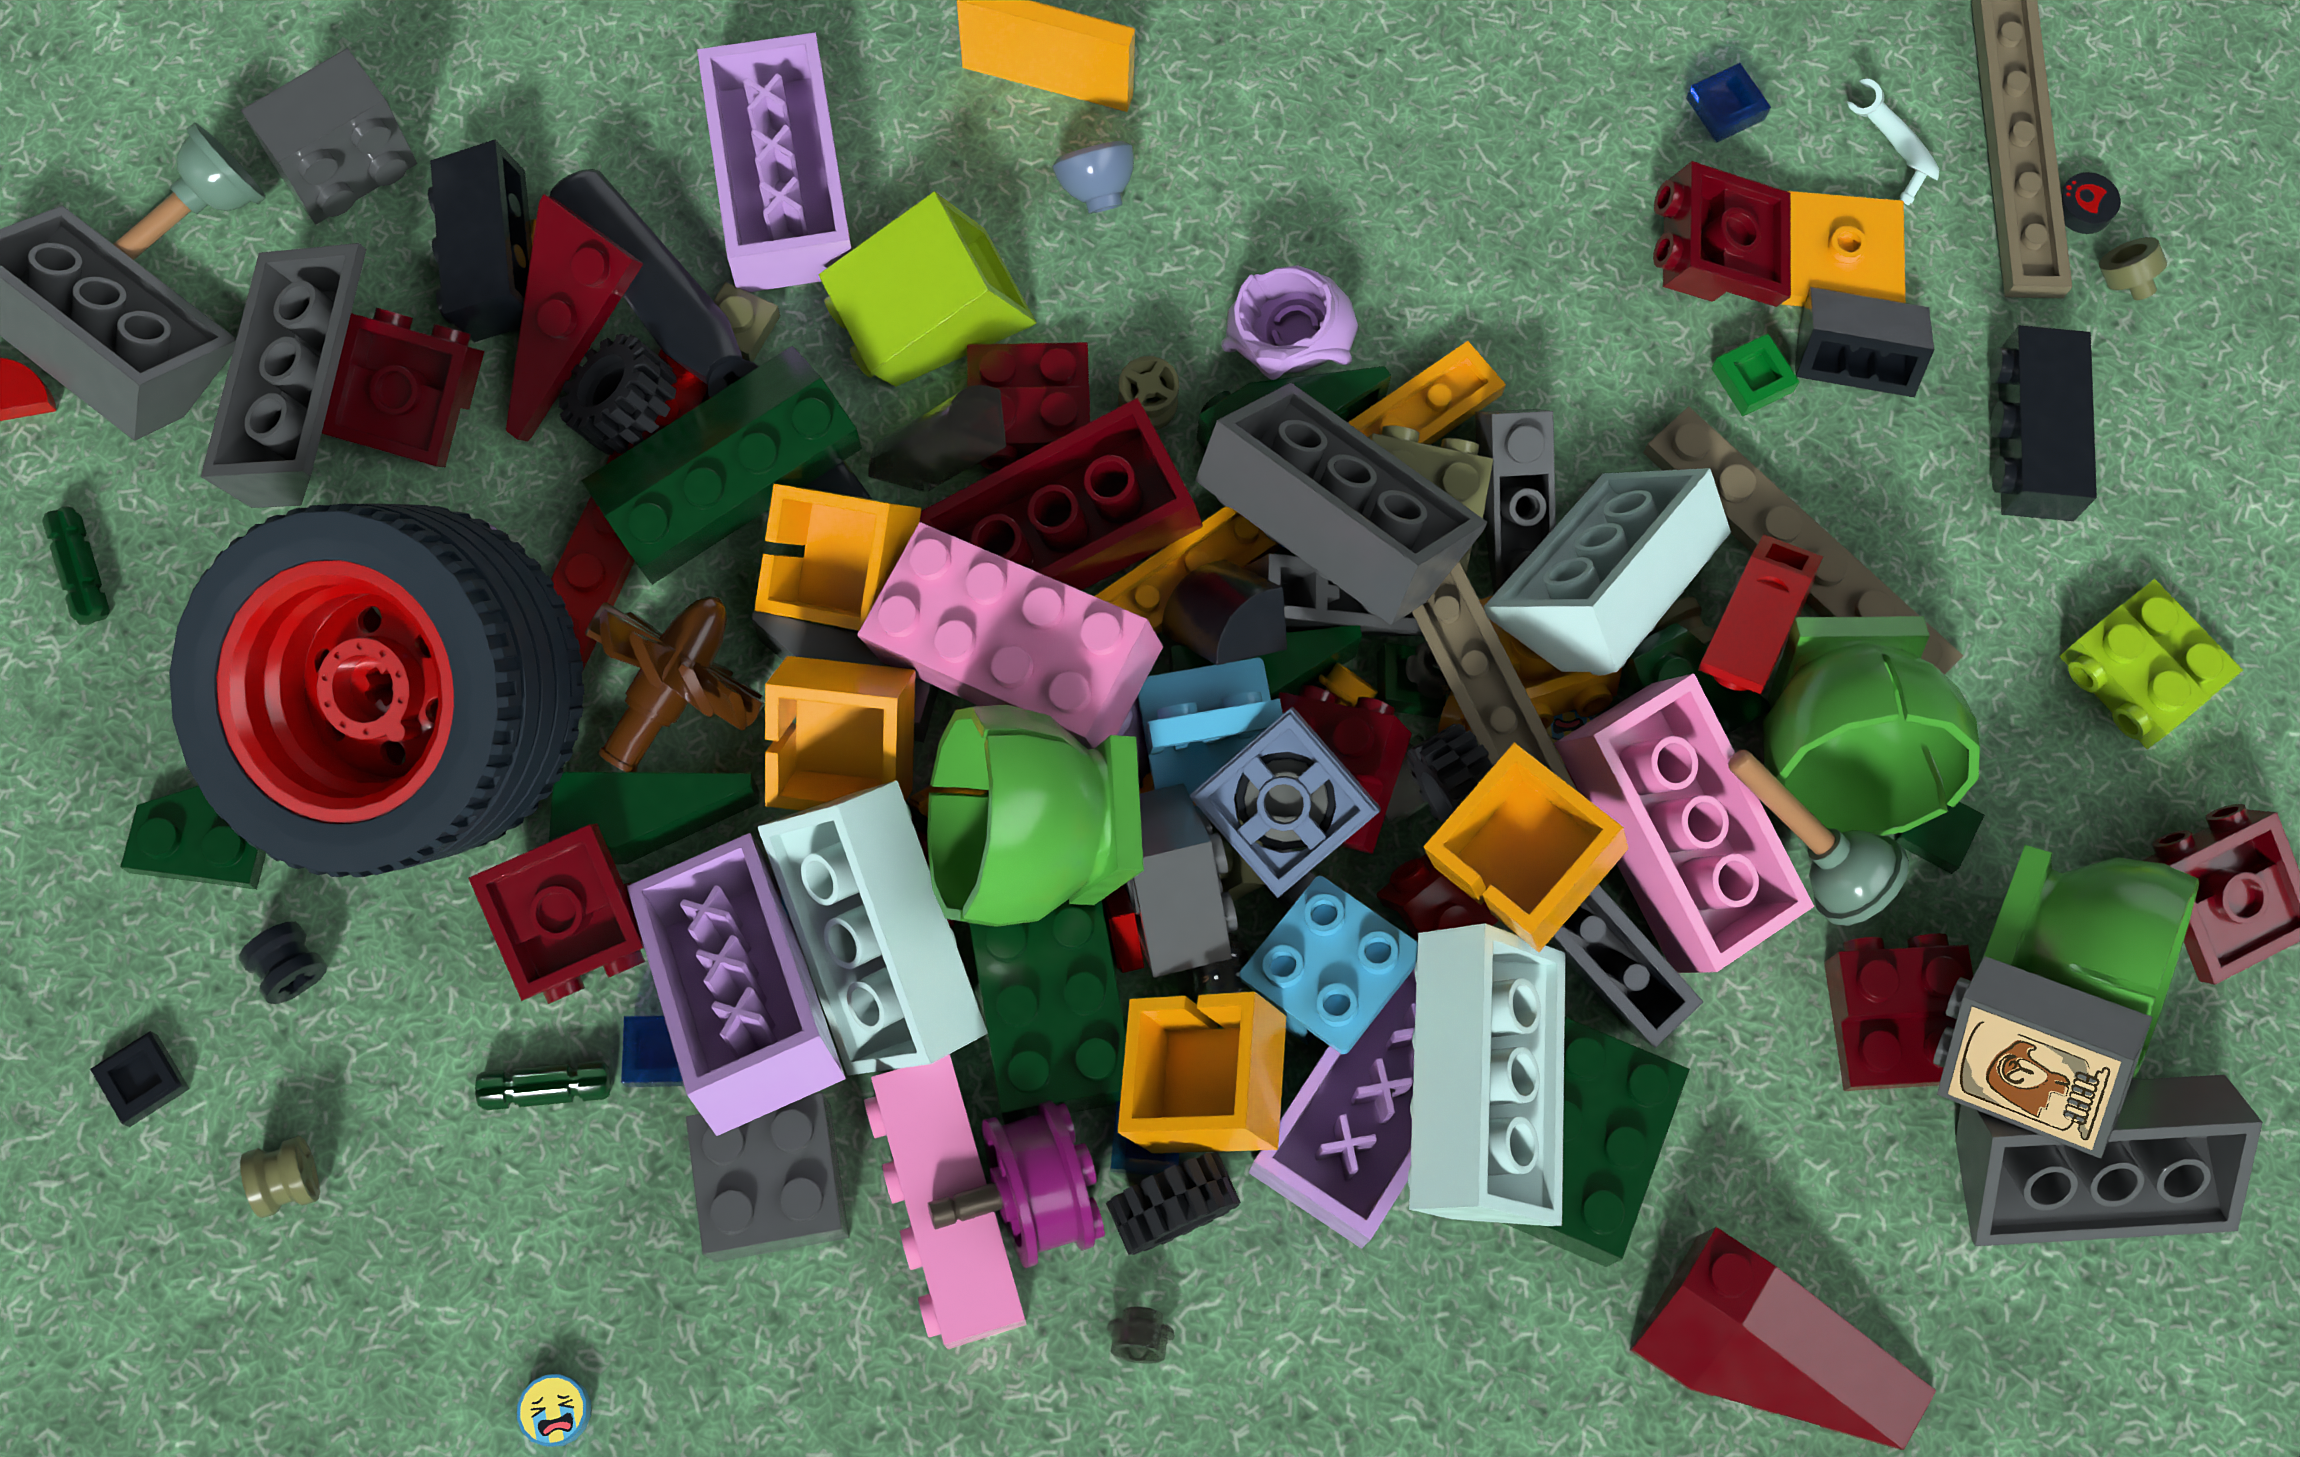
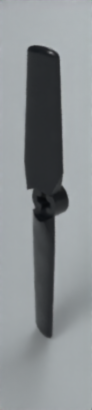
[550,169,872,499]

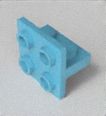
[1137,658,1283,801]
[1240,876,1418,1054]

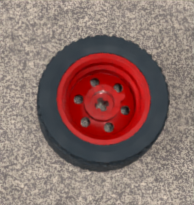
[169,503,585,877]

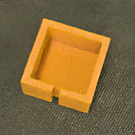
[754,484,921,631]
[765,656,916,811]
[1423,742,1629,952]
[1118,992,1287,1153]

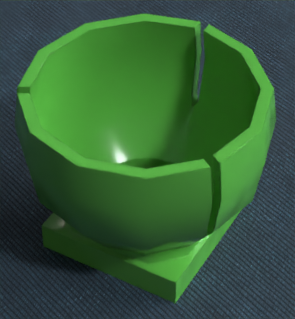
[1763,616,1980,836]
[927,705,1144,927]
[1982,845,2199,1078]

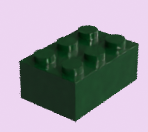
[969,899,1126,1124]
[1503,1017,1690,1267]

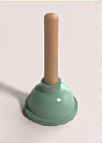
[113,122,266,260]
[1728,750,1909,926]

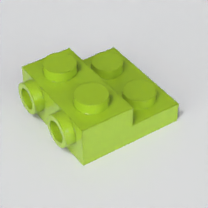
[2059,578,2243,749]

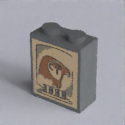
[1933,956,2153,1158]

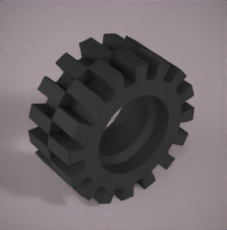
[559,334,677,455]
[1407,723,1496,825]
[1106,1152,1241,1255]

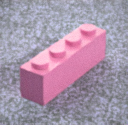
[864,1054,1027,1349]

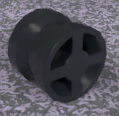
[239,921,327,1004]

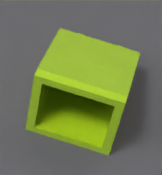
[818,191,1037,387]

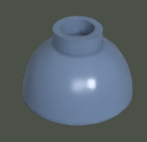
[1052,141,1134,214]

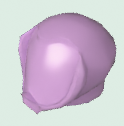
[1221,265,1358,380]

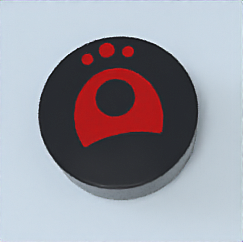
[2061,172,2121,234]

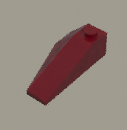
[1630,1227,1936,1450]

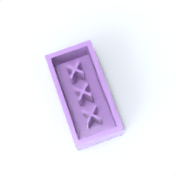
[697,32,852,292]
[627,833,846,1136]
[1249,968,1417,1249]

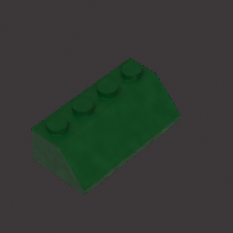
[581,346,862,585]

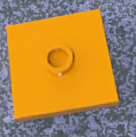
[1781,191,1906,307]

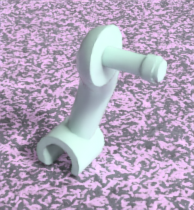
[1847,79,1939,205]

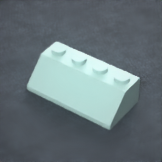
[1484,468,1731,675]
[758,780,988,1076]
[1408,923,1565,1226]

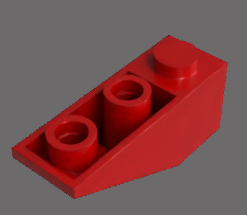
[1698,534,1824,694]

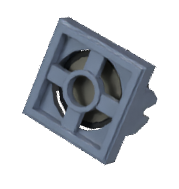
[1189,706,1381,898]

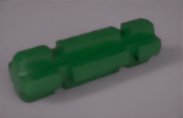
[42,506,110,625]
[475,1061,611,1110]

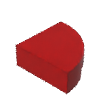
[0,358,57,421]
[1101,885,1144,973]

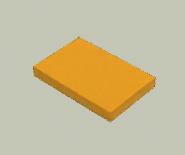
[957,0,1135,112]

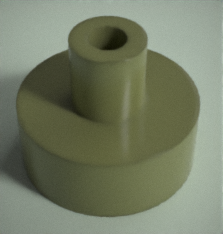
[2099,237,2167,300]

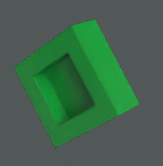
[1711,334,1800,417]

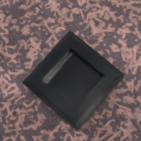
[90,1031,189,1127]

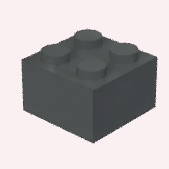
[241,48,417,225]
[1124,783,1238,978]
[686,1092,849,1263]

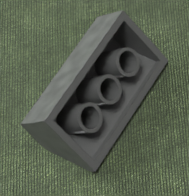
[0,206,236,441]
[201,243,367,508]
[1195,383,1487,625]
[1955,1075,2263,1246]

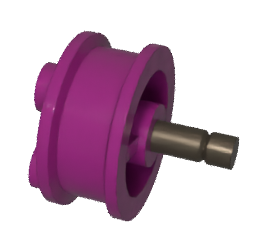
[927,1100,1105,1268]

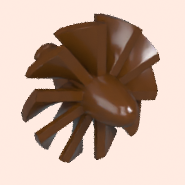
[585,596,765,772]

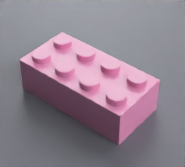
[857,522,1163,750]
[1554,673,1814,973]

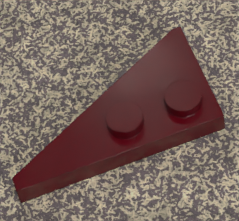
[506,194,643,442]

